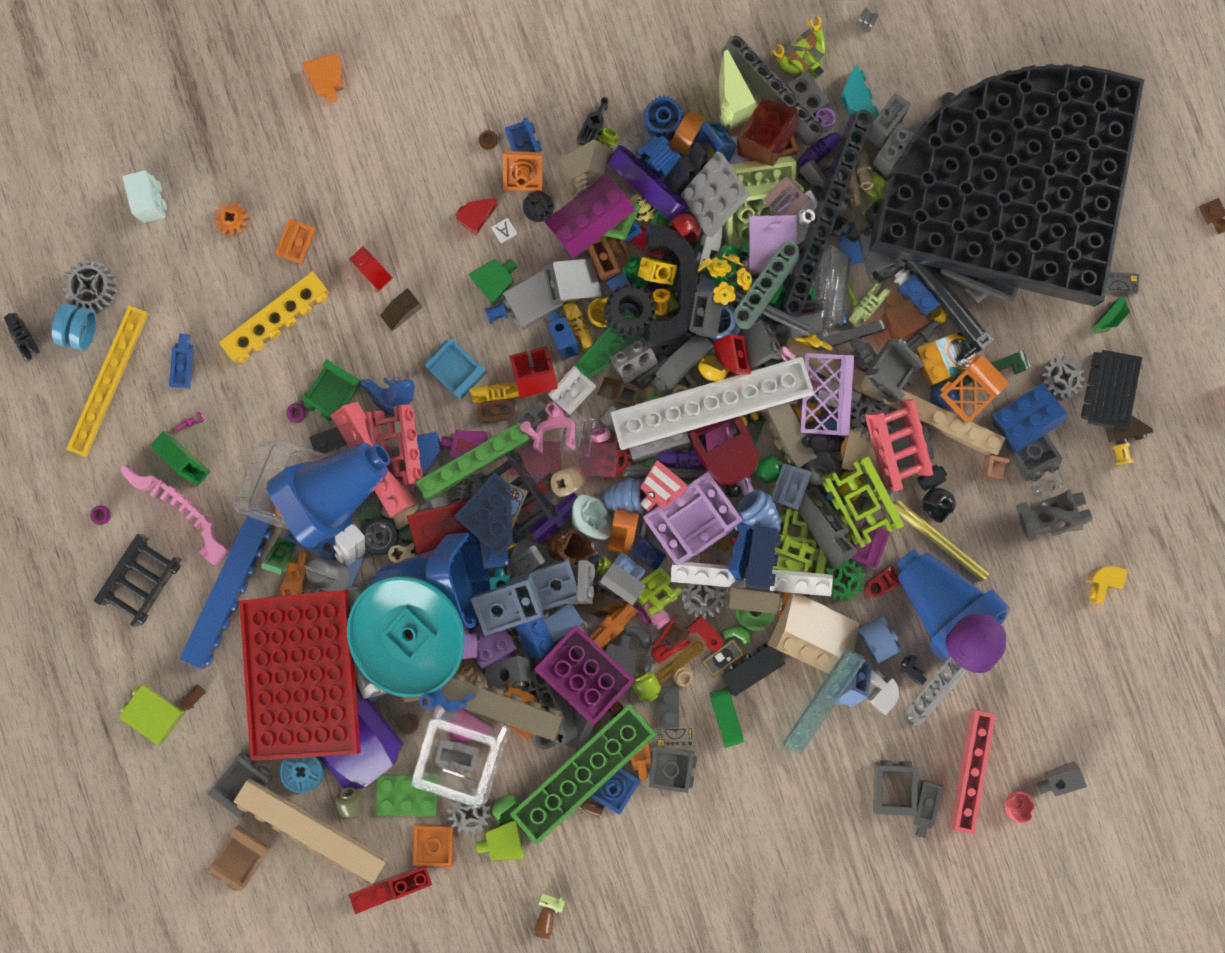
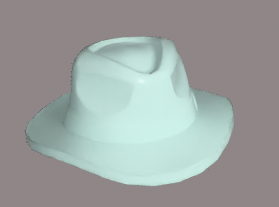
[572,495,612,540]

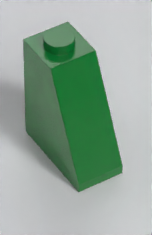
[150,431,211,486]

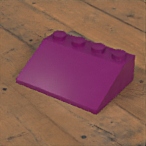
[544,174,636,259]
[534,625,635,726]

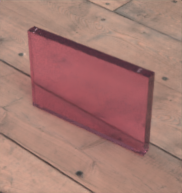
[510,441,562,476]

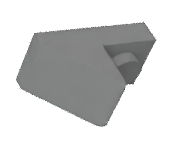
[509,545,545,576]

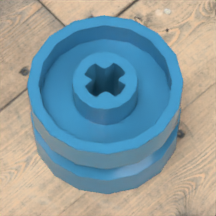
[52,303,97,351]

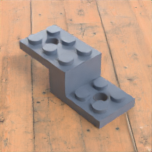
[471,559,578,636]

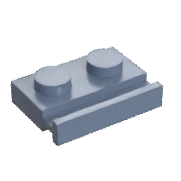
[771,463,812,510]

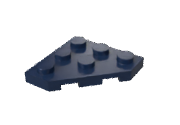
[454,472,513,557]

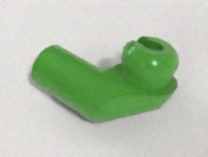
[722,625,752,644]

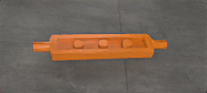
[278,551,308,596]

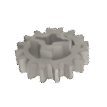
[1040,356,1085,399]
[682,583,725,619]
[448,790,492,835]

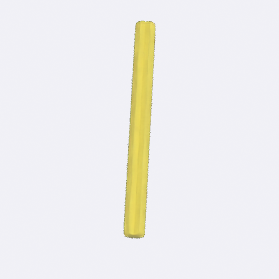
[894,500,989,581]

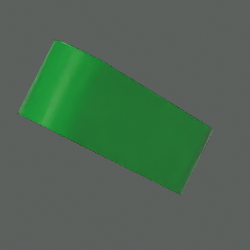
[709,687,745,748]

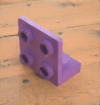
[469,625,519,672]

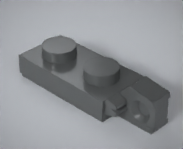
[913,780,943,838]

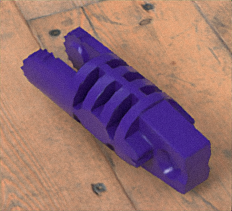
[796,132,842,168]
[657,451,705,468]

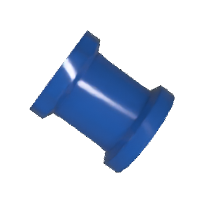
[484,302,508,324]

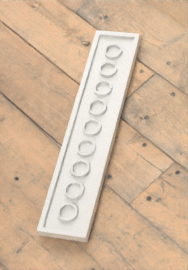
[611,357,814,450]

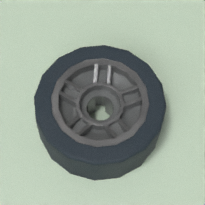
[361,517,399,555]

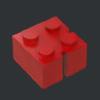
[509,346,558,398]

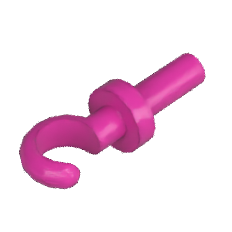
[175,412,204,431]
[632,603,652,625]

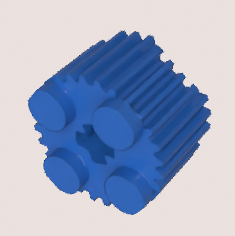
[644,95,683,139]
[636,136,681,181]

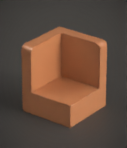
[982,455,1010,480]

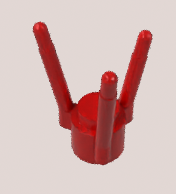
[650,615,691,664]

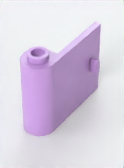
[742,215,797,276]

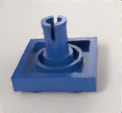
[591,768,641,815]

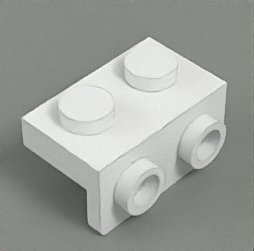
[548,366,596,415]

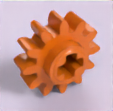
[213,201,250,237]

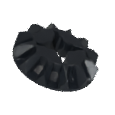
[523,191,554,222]

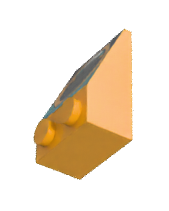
[913,332,979,387]

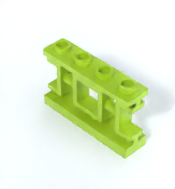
[822,453,905,548]
[774,509,826,596]

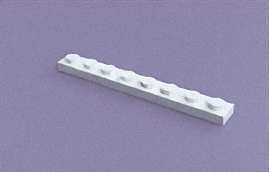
[671,561,833,596]

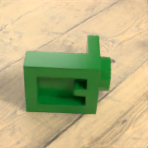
[622,256,648,288]

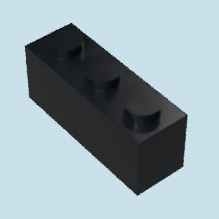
[721,642,785,696]

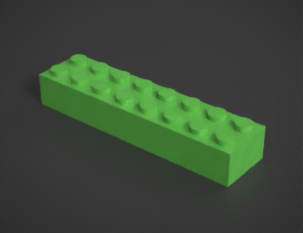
[510,704,658,845]

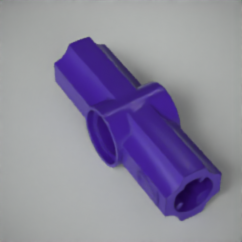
[529,492,578,543]

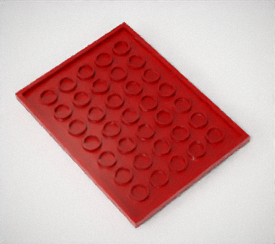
[239,590,361,761]

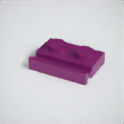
[850,522,890,569]

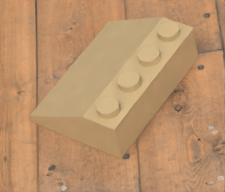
[768,593,860,680]

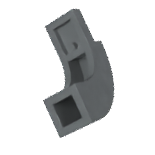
[652,334,714,397]

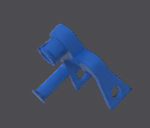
[419,689,476,712]

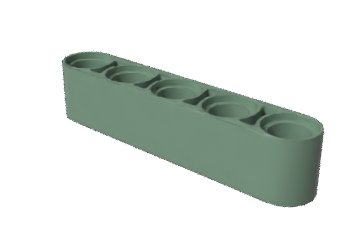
[734,241,800,329]

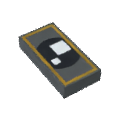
[701,638,745,678]

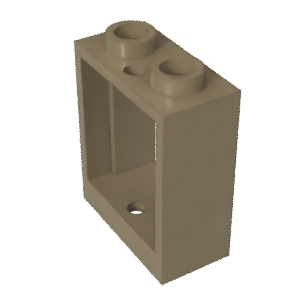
[726,588,782,614]

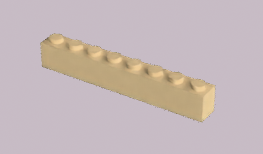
[234,778,387,884]

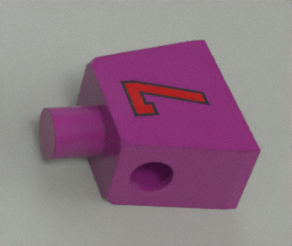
[440,430,489,470]

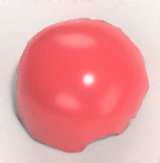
[1004,791,1035,824]

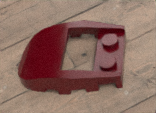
[688,416,759,485]

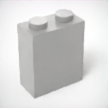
[502,270,563,330]

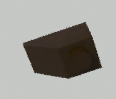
[380,288,422,331]

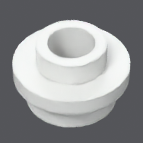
[894,268,912,285]

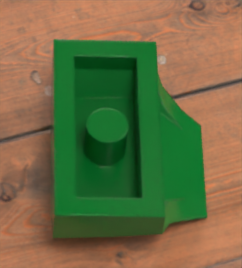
[1090,296,1131,334]

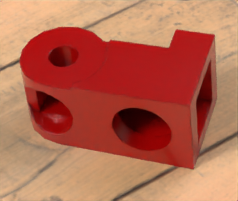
[686,615,723,651]

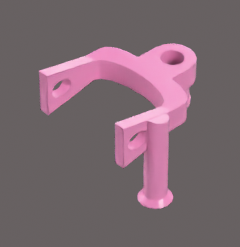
[520,402,575,455]

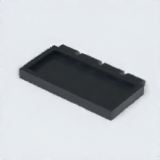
[1081,350,1143,432]

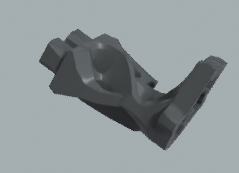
[1016,490,1093,541]

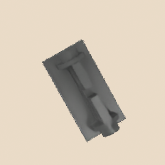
[634,353,669,391]

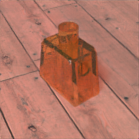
[882,293,929,339]

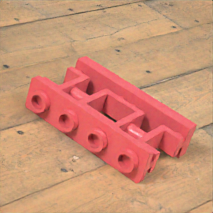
[364,405,423,491]

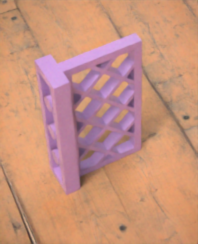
[800,353,854,436]

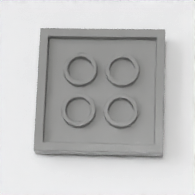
[681,152,750,237]

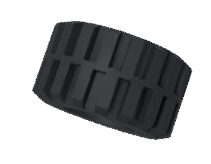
[603,284,655,339]

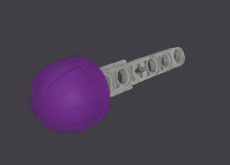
[905,613,1006,726]

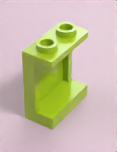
[119,684,186,745]

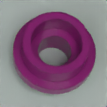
[286,403,307,423]
[90,505,111,525]

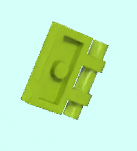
[773,534,815,573]
[637,567,682,616]

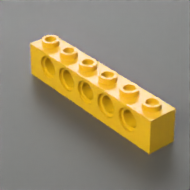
[219,271,330,364]

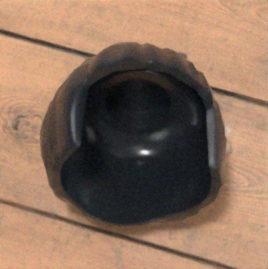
[922,488,956,523]

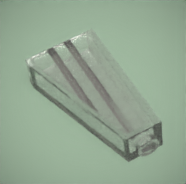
[814,245,851,329]

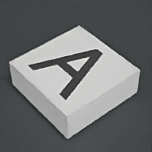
[491,218,518,245]

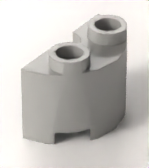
[435,738,480,773]

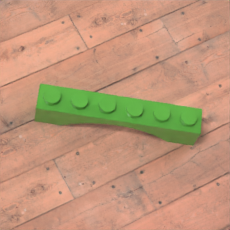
[416,422,530,503]

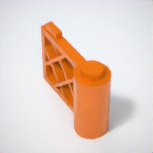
[940,354,1010,424]

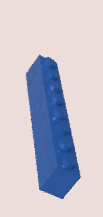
[179,514,274,669]

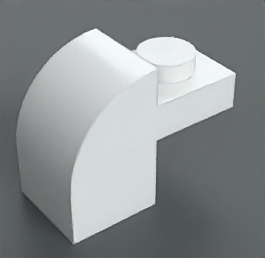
[868,669,899,715]

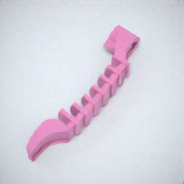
[120,465,230,566]

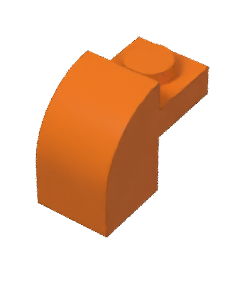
[669,110,707,156]

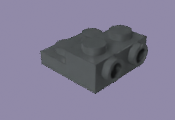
[1006,434,1062,481]
[648,746,697,793]

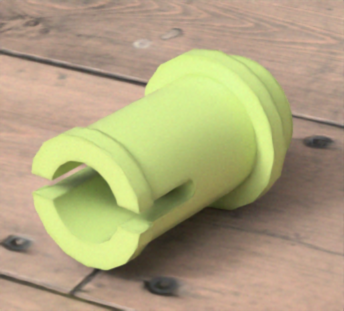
[539,893,565,913]

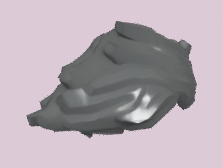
[802,452,845,487]

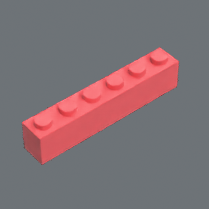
[949,709,996,835]

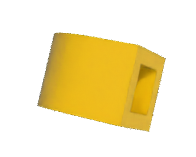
[1087,566,1128,604]

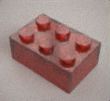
[736,98,799,167]

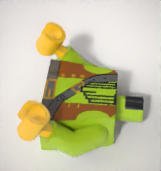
[770,15,826,79]

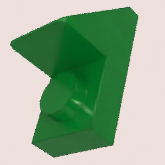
[262,537,296,575]

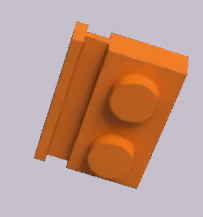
[275,218,317,265]

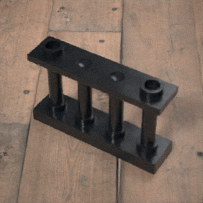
[471,450,558,544]
[93,534,182,627]

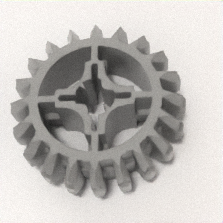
[62,260,118,313]

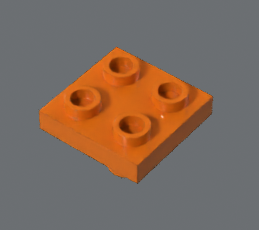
[503,151,543,191]

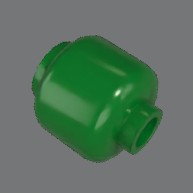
[756,455,783,484]

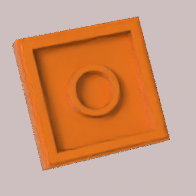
[412,824,454,867]

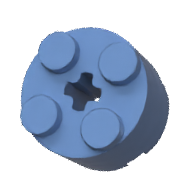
[858,616,902,664]

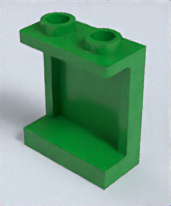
[301,359,361,422]

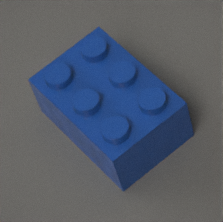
[992,383,1067,453]

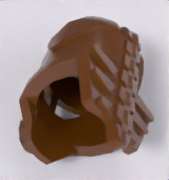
[544,529,598,566]

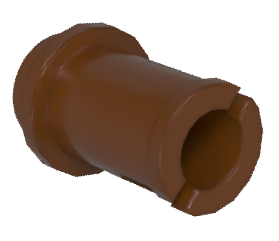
[180,684,206,710]
[577,799,604,818]

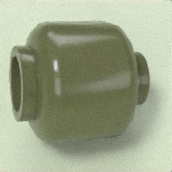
[336,787,363,819]

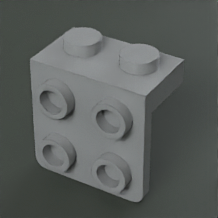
[554,560,595,604]

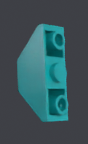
[840,65,879,124]

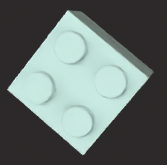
[122,170,167,223]

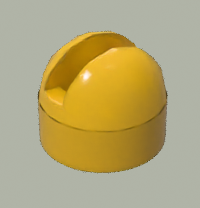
[930,306,948,324]

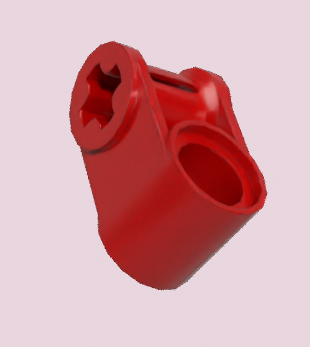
[863,565,901,598]

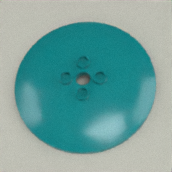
[347,576,465,697]

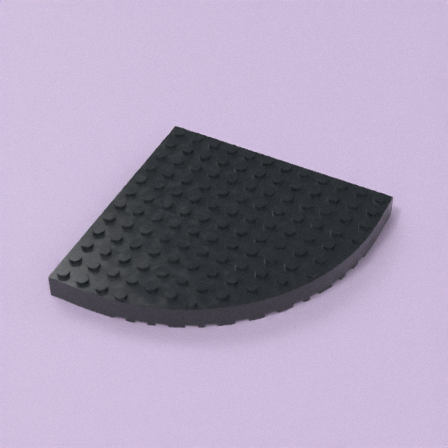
[868,64,1145,307]

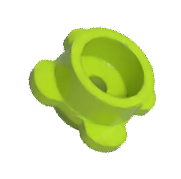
[598,128,619,147]

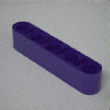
[608,145,687,221]

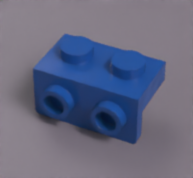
[504,117,542,152]

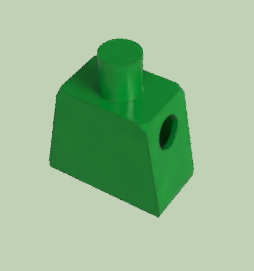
[469,258,518,306]

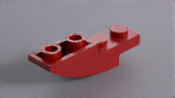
[348,865,432,914]

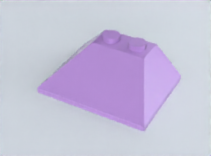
[643,472,743,566]

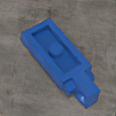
[169,333,194,389]

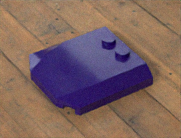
[318,689,404,789]

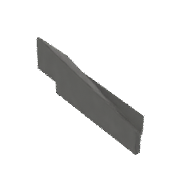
[798,483,857,569]

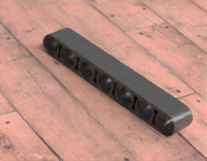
[721,35,823,146]

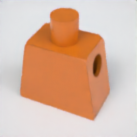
[302,53,344,103]

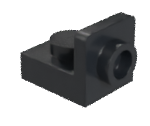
[900,655,927,685]

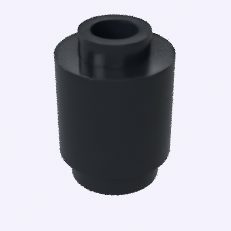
[916,464,947,491]

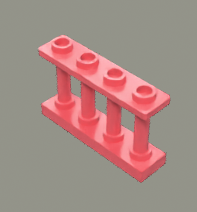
[865,399,933,491]

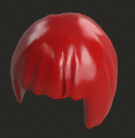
[668,214,701,243]

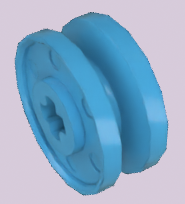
[280,756,325,793]

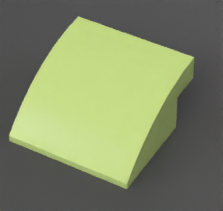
[722,156,804,252]

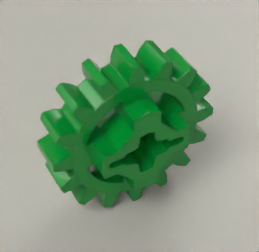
[824,560,866,601]

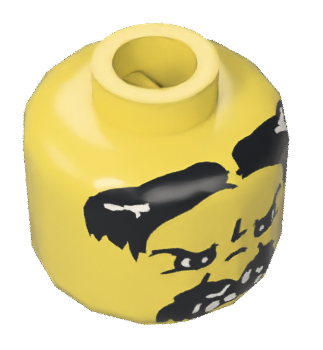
[629,193,656,222]

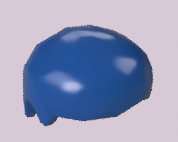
[930,382,959,412]

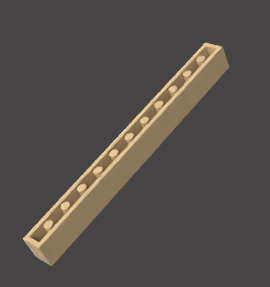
[785,338,1005,456]

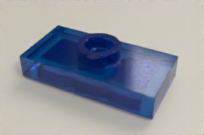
[628,536,667,571]

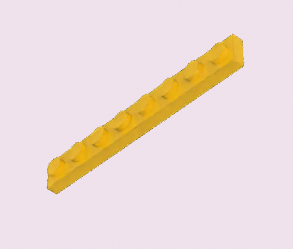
[66,305,149,457]

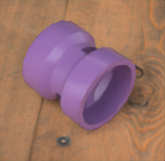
[815,108,835,132]

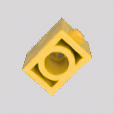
[638,257,677,285]

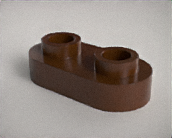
[476,399,515,423]

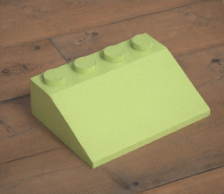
[719,50,756,135]

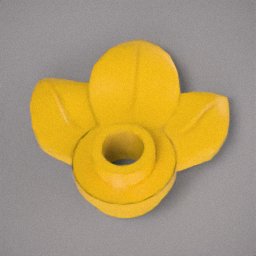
[794,334,832,351]

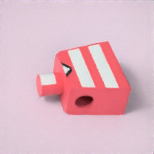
[640,460,688,511]

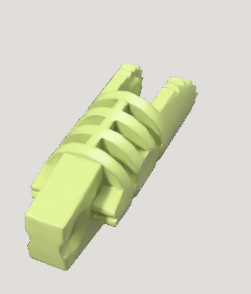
[849,282,891,328]

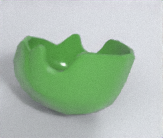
[492,795,521,824]

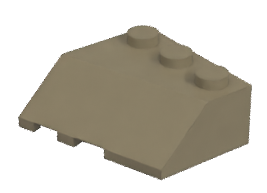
[559,139,613,194]

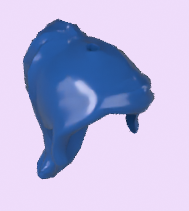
[360,377,415,416]

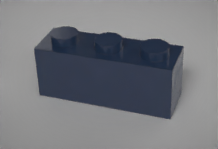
[745,525,781,592]

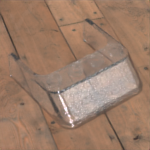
[233,441,329,530]

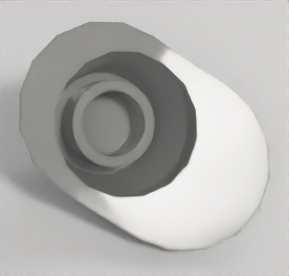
[305,556,350,592]

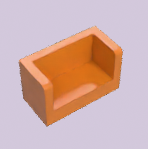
[608,509,639,555]

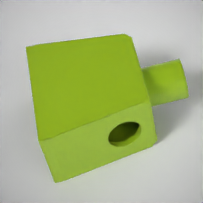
[476,819,525,861]

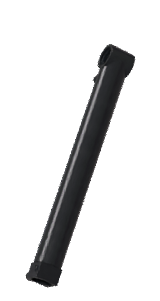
[863,200,994,359]

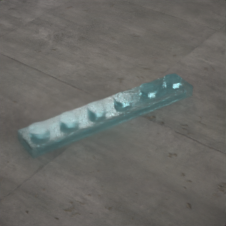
[783,649,865,754]

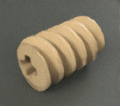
[550,466,587,496]

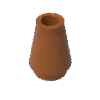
[533,908,554,939]

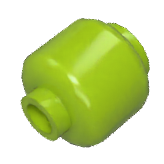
[632,671,661,702]

